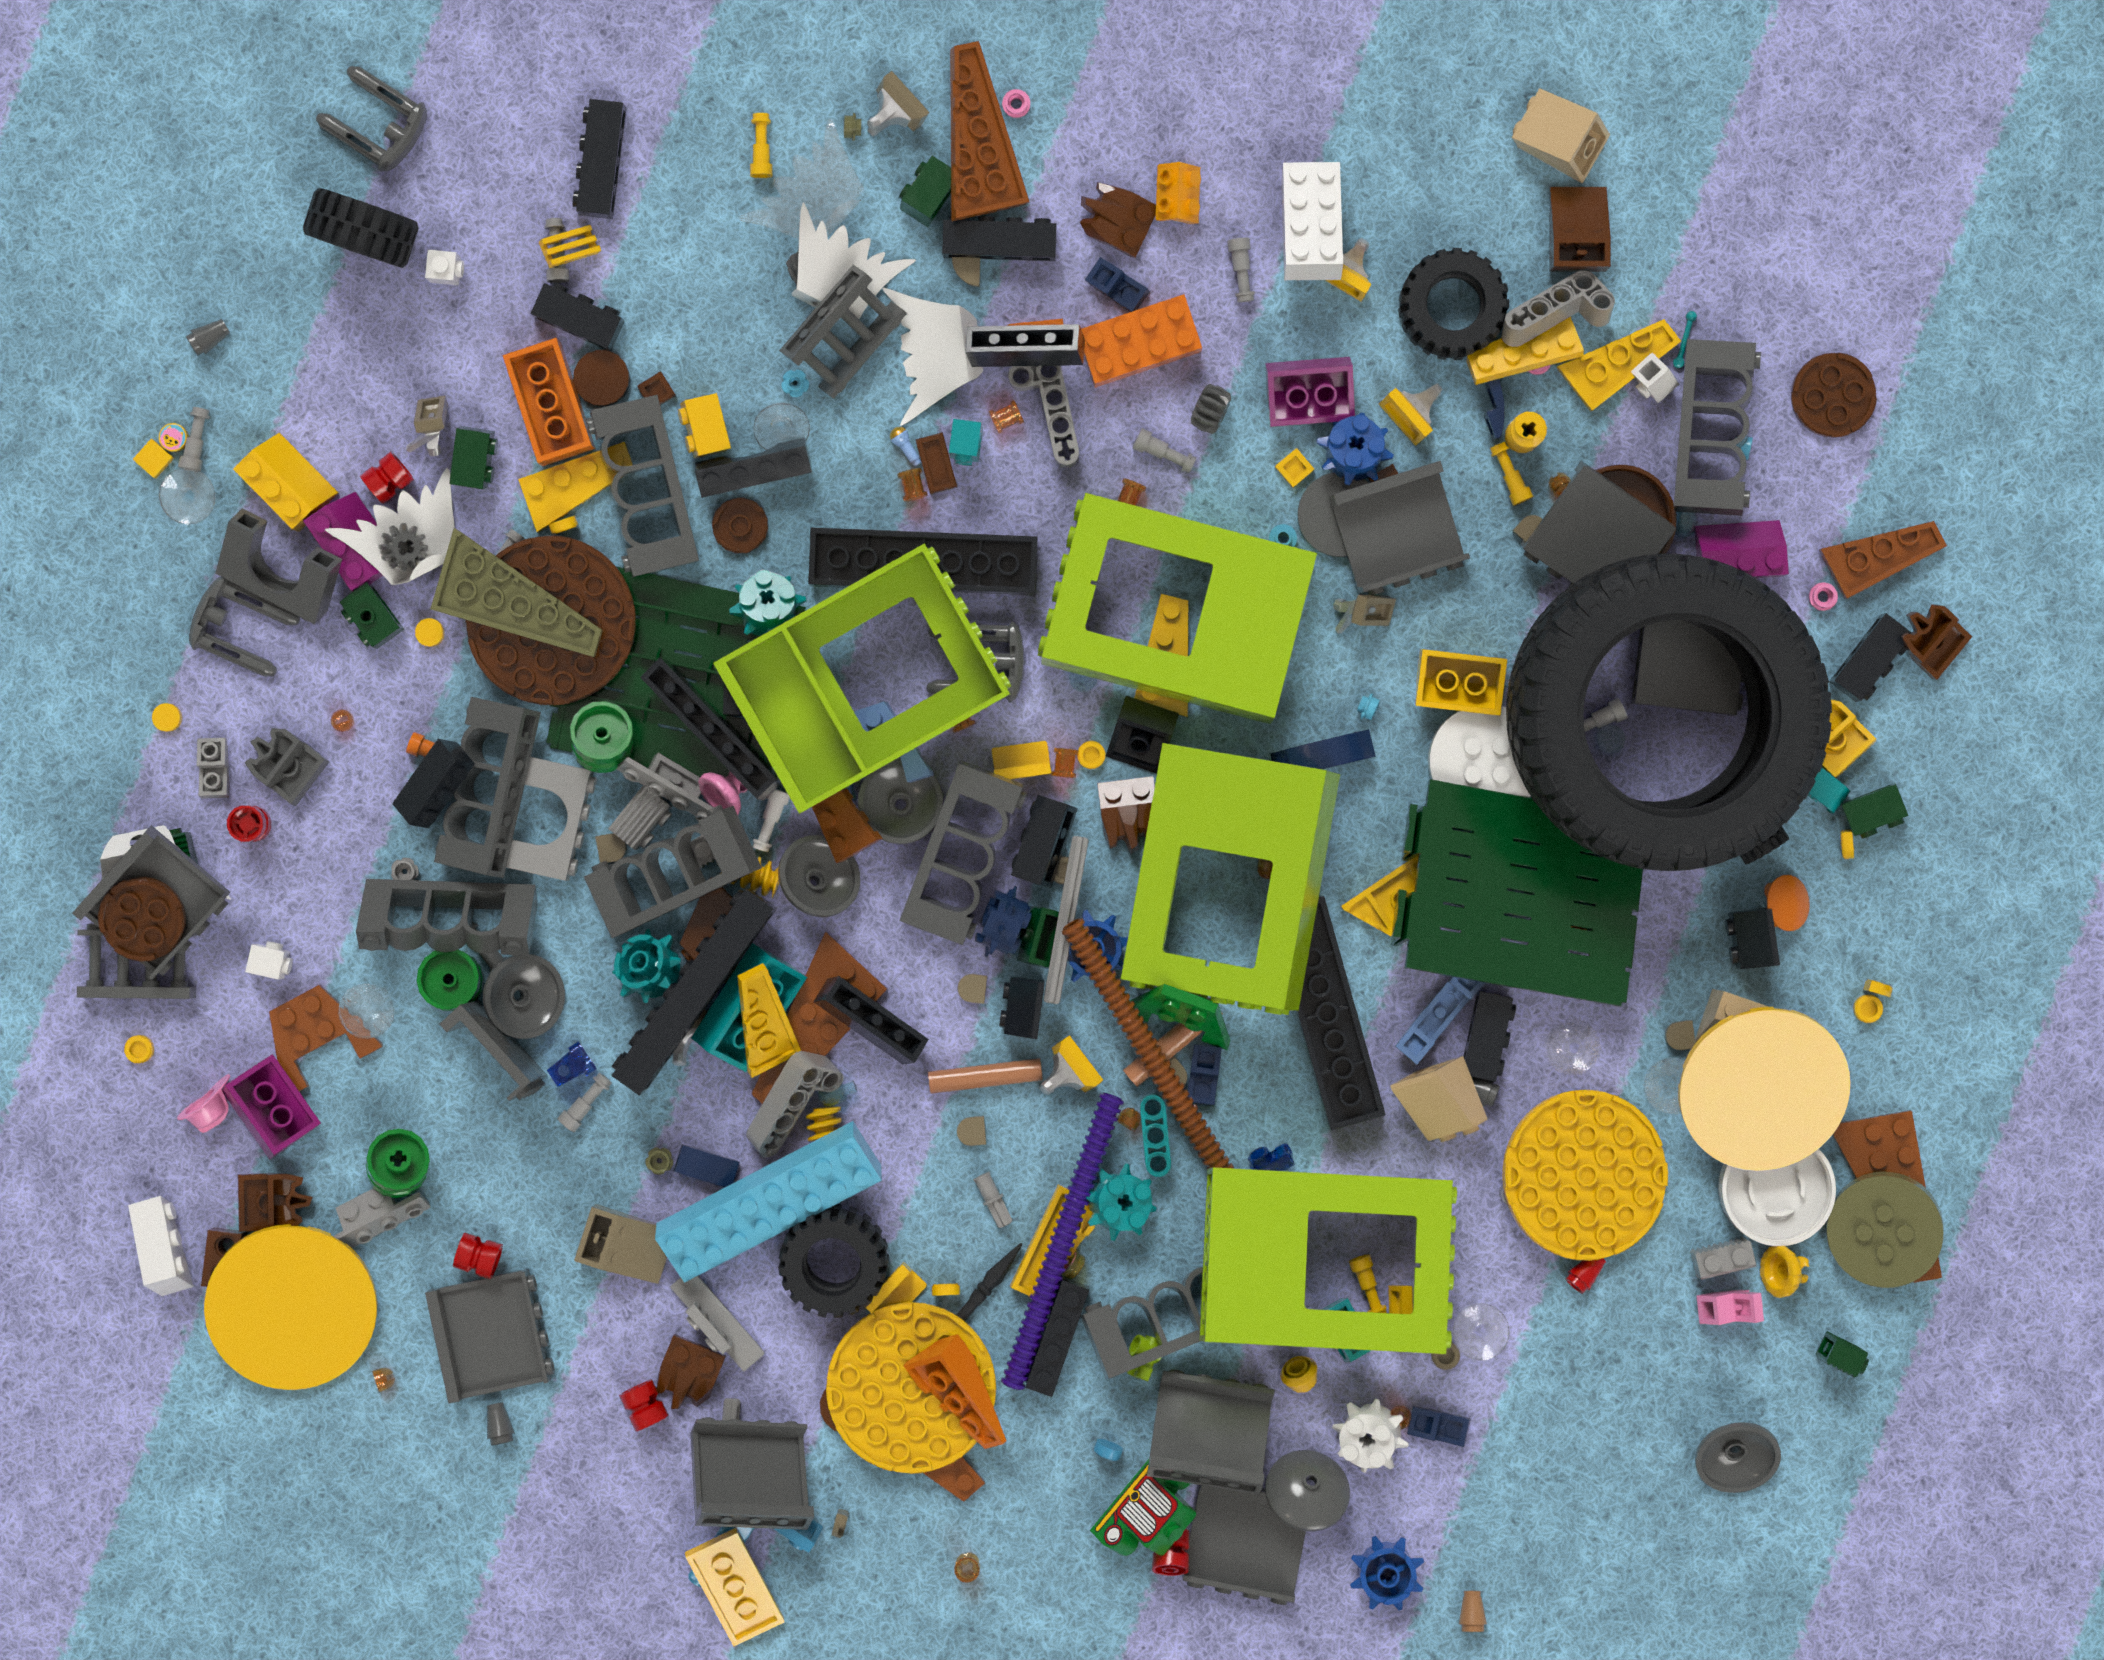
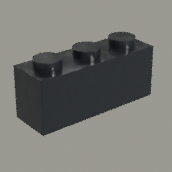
[530,282,625,351]
[1829,613,1912,702]
[392,738,475,828]
[1011,795,1078,888]
[1463,991,1516,1082]

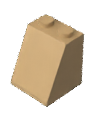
[1512,88,1610,184]
[1695,989,1768,1043]
[1390,1056,1488,1142]

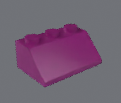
[1265,357,1355,427]
[303,492,383,591]
[1694,520,1789,578]
[222,1054,321,1160]

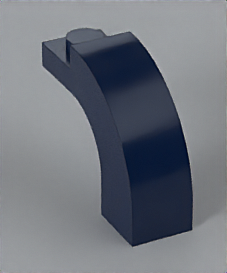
[1270,729,1376,770]

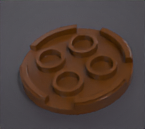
[1791,352,1877,438]
[98,877,186,961]

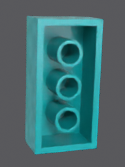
[691,943,808,1072]

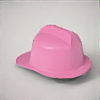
[177,1074,230,1133]

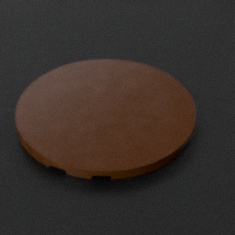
[465,535,636,705]

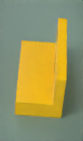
[991,741,1051,779]
[866,1261,927,1313]

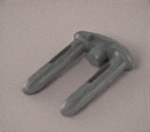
[316,66,427,172]
[189,577,300,677]
[926,621,1025,703]

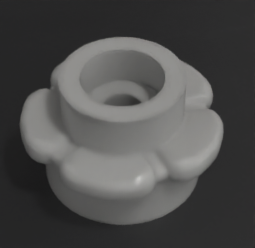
[391,858,419,880]

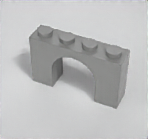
[506,757,597,881]

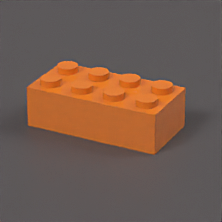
[1081,294,1202,388]
[502,338,596,467]

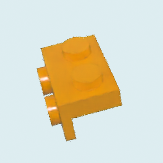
[1156,162,1201,224]

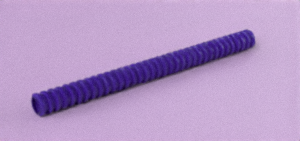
[1001,1092,1124,1390]

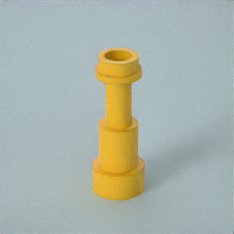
[750,113,773,178]
[1490,442,1534,506]
[1348,1254,1387,1313]

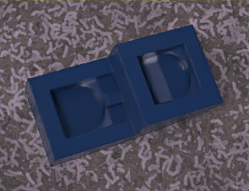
[1085,257,1150,312]
[1484,379,1505,441]
[1188,1044,1222,1107]
[673,1144,740,1187]
[1407,1406,1471,1447]

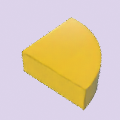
[1863,979,1893,998]

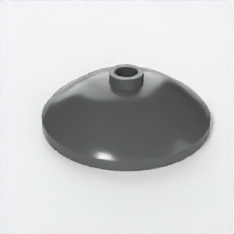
[858,760,943,844]
[778,835,861,917]
[483,954,565,1039]
[1695,1422,1781,1493]
[1265,1450,1350,1532]

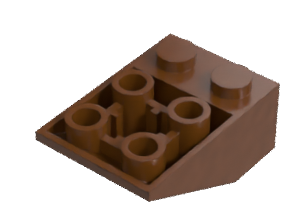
[1549,187,1611,272]

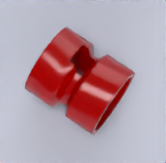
[360,451,414,504]
[227,805,271,842]
[453,1232,503,1279]
[619,1379,669,1431]
[1152,1529,1189,1576]

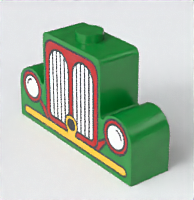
[1090,1459,1196,1556]

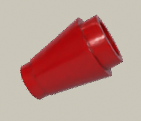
[1565,1258,1606,1294]

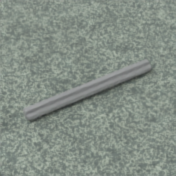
[1043,836,1089,1004]

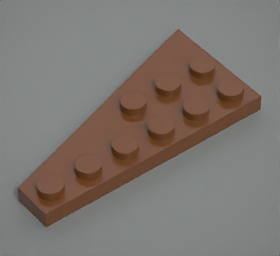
[950,41,1030,221]
[752,931,888,1104]
[1832,1110,1942,1283]

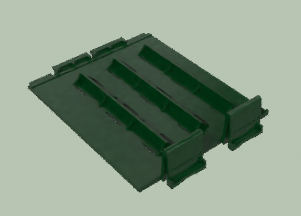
[546,566,806,791]
[1390,779,1643,1007]

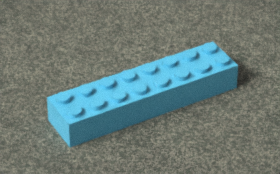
[655,1121,882,1283]

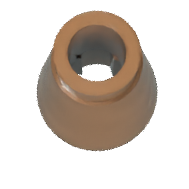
[1459,1591,1487,1632]

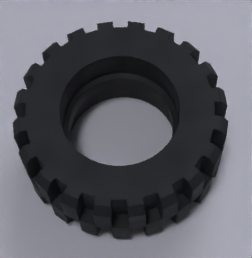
[302,188,419,268]
[1398,248,1509,360]
[778,1204,889,1318]

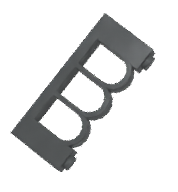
[1674,339,1761,516]
[586,395,699,578]
[434,697,541,878]
[899,760,1027,945]
[584,805,762,938]
[356,879,538,956]
[1080,1267,1203,1380]

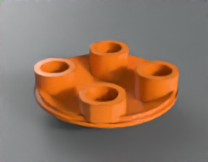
[1764,875,1810,931]

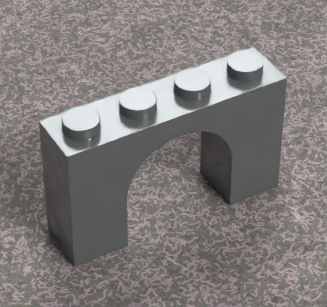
[215,508,342,624]

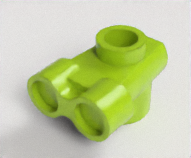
[1127,1334,1162,1382]

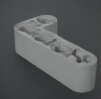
[1501,270,1615,347]
[1008,366,1079,468]
[746,1051,843,1157]

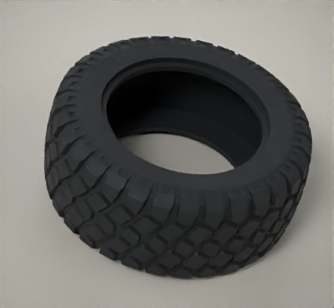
[1506,554,1832,871]

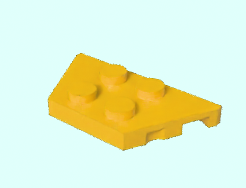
[1341,855,1419,937]

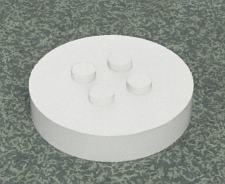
[1428,706,1530,798]
[1718,1149,1836,1246]

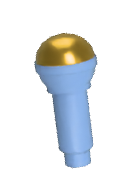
[890,427,921,467]

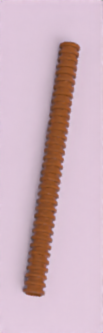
[1061,918,1234,1170]

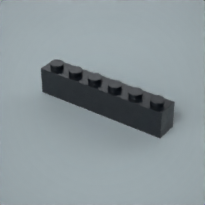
[640,658,781,801]

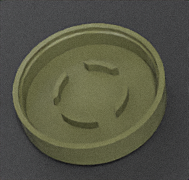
[1827,1171,1944,1288]

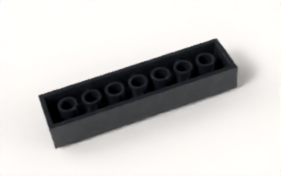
[808,527,1038,596]
[611,888,777,1096]
[1296,896,1386,1130]

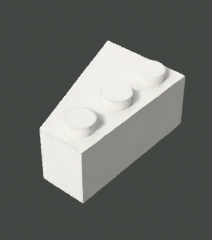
[128,1196,194,1296]

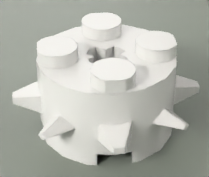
[1332,1399,1409,1473]

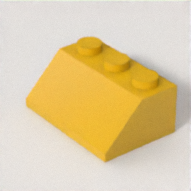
[233,433,339,532]
[1415,649,1508,716]

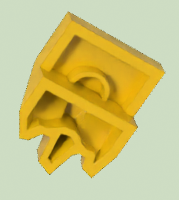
[1822,700,1876,778]

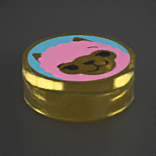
[1061,1251,1085,1280]

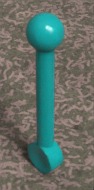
[1673,311,1697,369]

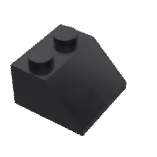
[1106,696,1179,774]
[1725,908,1780,969]
[999,977,1045,1039]

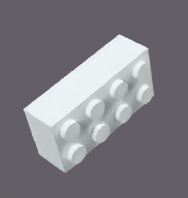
[1282,162,1343,280]

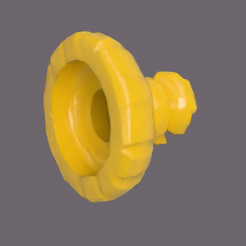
[1760,1246,1809,1298]

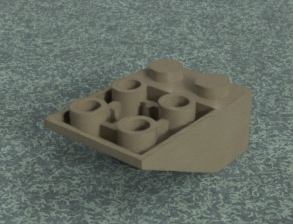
[574,1204,667,1284]

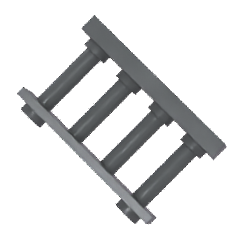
[779,264,907,399]
[77,924,197,999]

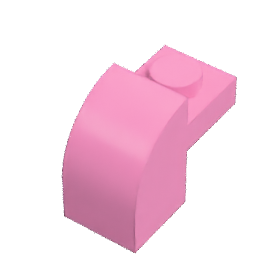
[1697,1290,1764,1325]

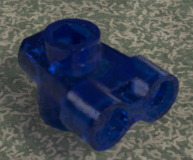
[546,1041,597,1087]
[1248,1142,1295,1171]

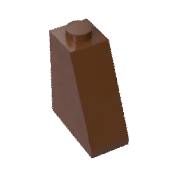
[680,877,732,961]

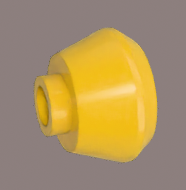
[1280,1356,1318,1393]

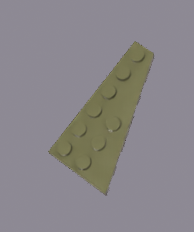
[430,528,603,657]

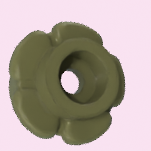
[844,113,861,141]
[645,1147,673,1175]

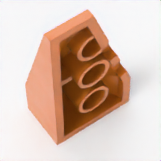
[903,1334,1007,1449]

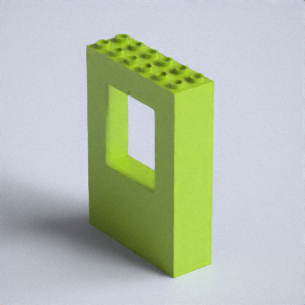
[1037,493,1317,724]
[713,543,1012,814]
[1121,743,1340,1015]
[1199,1167,1457,1354]

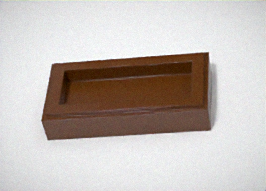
[915,432,957,495]

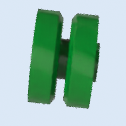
[570,701,633,773]
[416,949,485,1012]
[365,1129,430,1198]

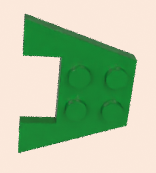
[1130,984,1230,1051]

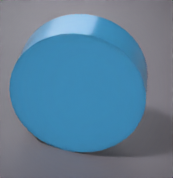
[1094,1439,1123,1461]

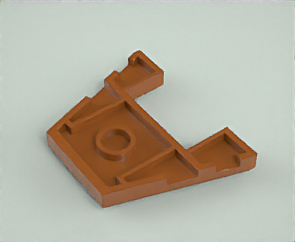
[269,985,383,1092]

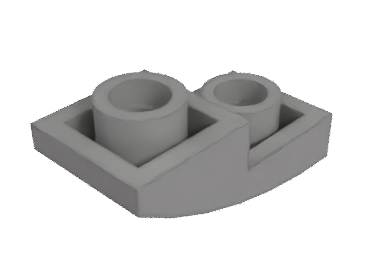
[197,738,229,799]

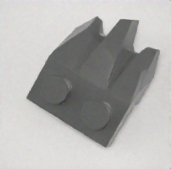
[244,728,330,806]

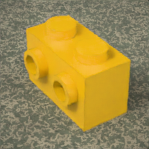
[678,393,731,459]

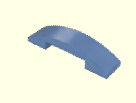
[1395,976,1485,1065]

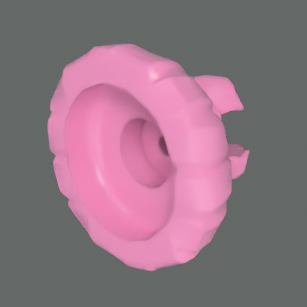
[698,771,747,815]

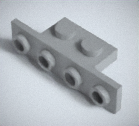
[616,753,714,821]
[333,1188,430,1248]
[670,1276,764,1372]

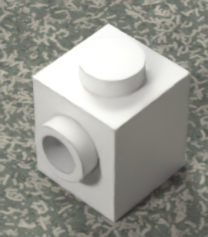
[425,250,464,285]
[1631,353,1679,403]
[245,941,293,980]

